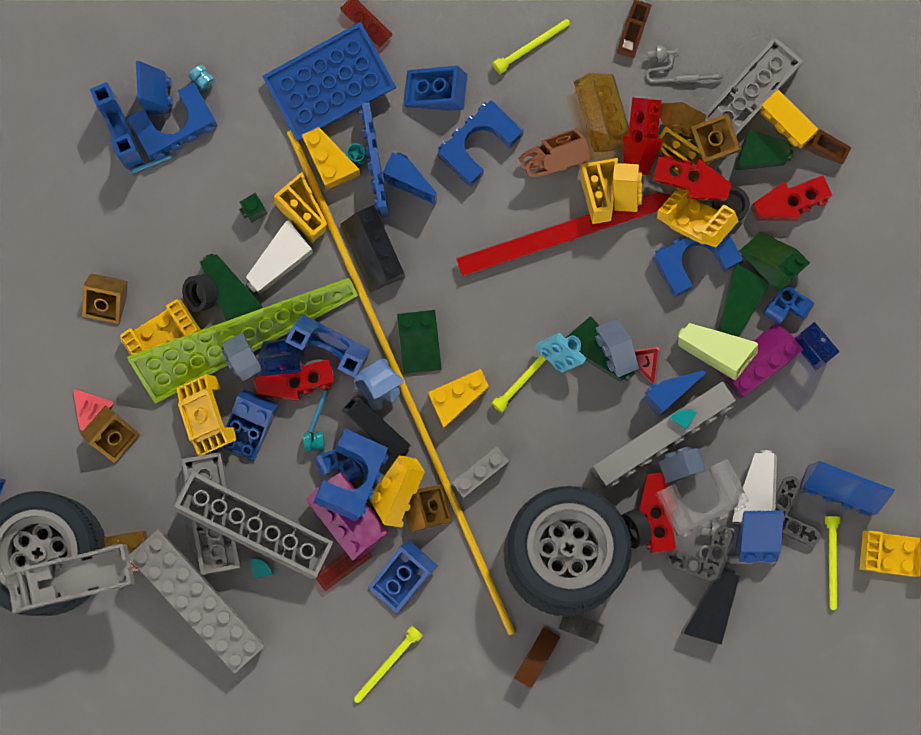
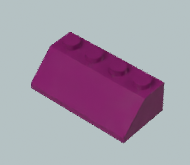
[716,323,804,399]
[306,472,389,561]

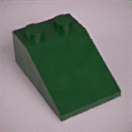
[739,232,810,292]
[397,310,442,374]

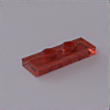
[340,0,393,48]
[316,552,373,591]

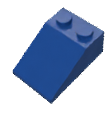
[136,61,173,115]
[404,66,467,111]
[383,152,437,205]
[643,370,706,416]
[736,510,784,563]
[368,540,438,613]

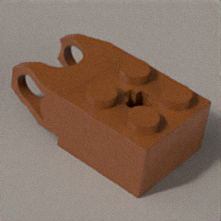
[519,128,592,177]

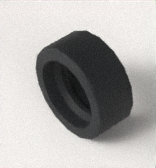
[712,186,750,221]
[182,274,217,312]
[621,509,652,549]

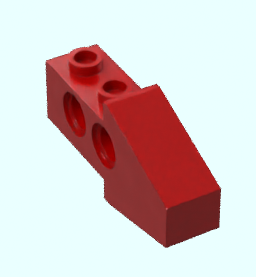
[623,97,663,175]
[653,155,732,201]
[751,175,832,221]
[254,359,335,402]
[638,472,677,554]

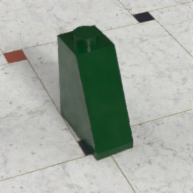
[736,130,794,170]

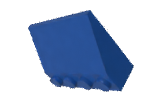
[800,461,894,517]

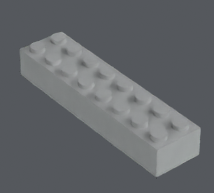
[590,381,736,489]
[172,471,333,579]
[129,528,264,674]

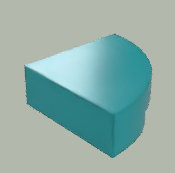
[669,409,697,430]
[250,559,273,578]

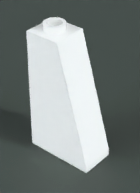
[246,220,313,295]
[733,450,777,525]

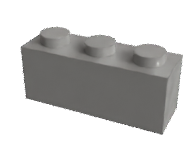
[452,446,509,499]

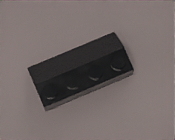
[340,205,405,293]

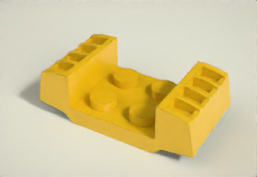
[657,188,739,248]
[120,299,201,355]
[176,374,236,456]
[859,531,921,577]

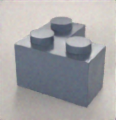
[595,319,639,377]
[222,333,263,381]
[659,447,707,483]

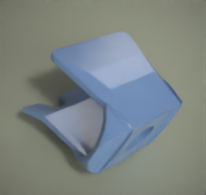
[354,359,404,410]

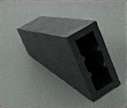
[341,396,411,459]
[681,568,740,644]

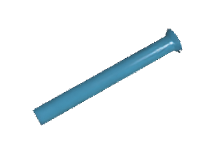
[129,154,172,175]
[308,390,328,434]

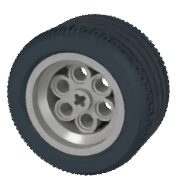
[504,486,632,616]
[0,491,106,616]

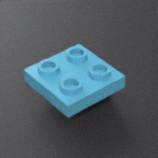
[535,333,586,373]

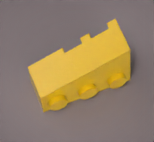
[760,90,818,149]
[302,127,361,190]
[658,127,712,182]
[580,158,618,224]
[614,163,642,212]
[274,172,327,243]
[428,369,489,429]
[370,455,425,528]

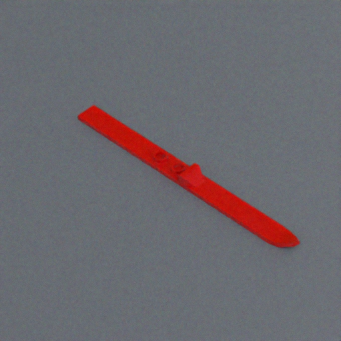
[456,193,670,277]

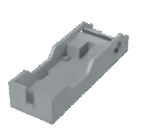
[705,37,803,136]
[182,452,242,575]
[4,544,135,613]

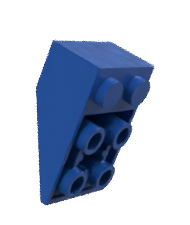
[222,389,279,461]

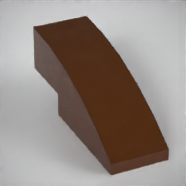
[616,0,652,59]
[802,129,852,164]
[514,627,560,688]

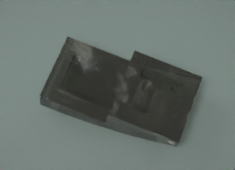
[558,614,605,644]

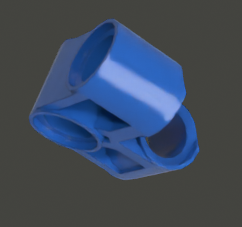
[763,287,814,324]
[314,449,363,483]

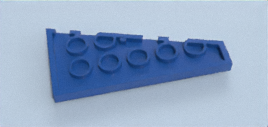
[359,102,390,217]

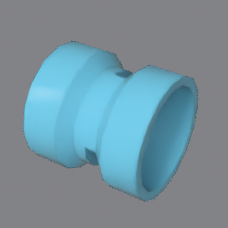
[189,65,215,91]

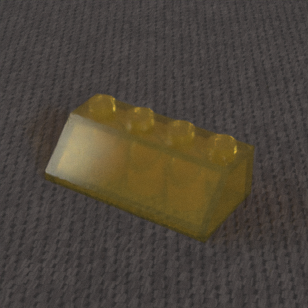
[574,73,629,152]

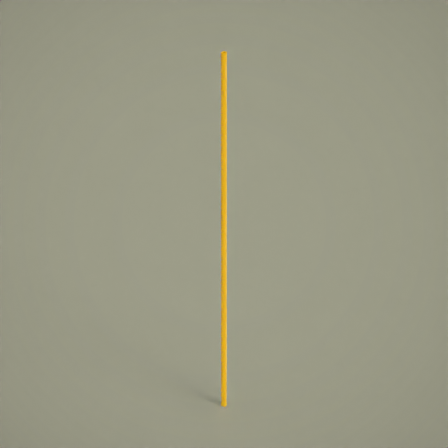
[287,130,516,635]

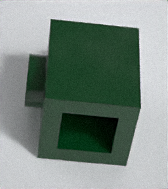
[239,192,268,223]

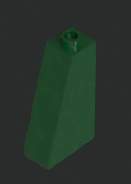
[200,254,263,321]
[718,264,770,337]
[566,316,635,382]

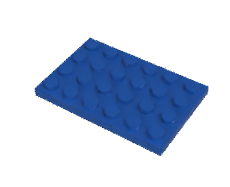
[262,22,397,141]

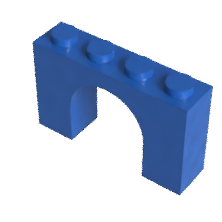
[89,82,144,169]
[127,82,218,161]
[438,100,523,187]
[652,233,743,297]
[285,314,371,378]
[313,429,389,522]

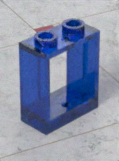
[795,322,840,371]
[259,339,304,377]

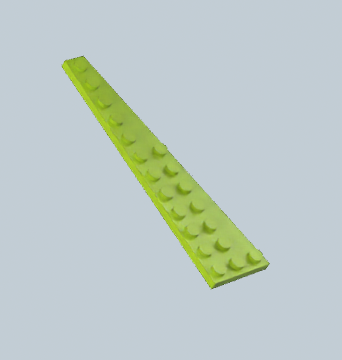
[127,278,358,404]

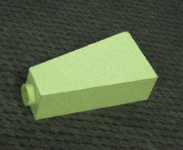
[677,323,758,381]

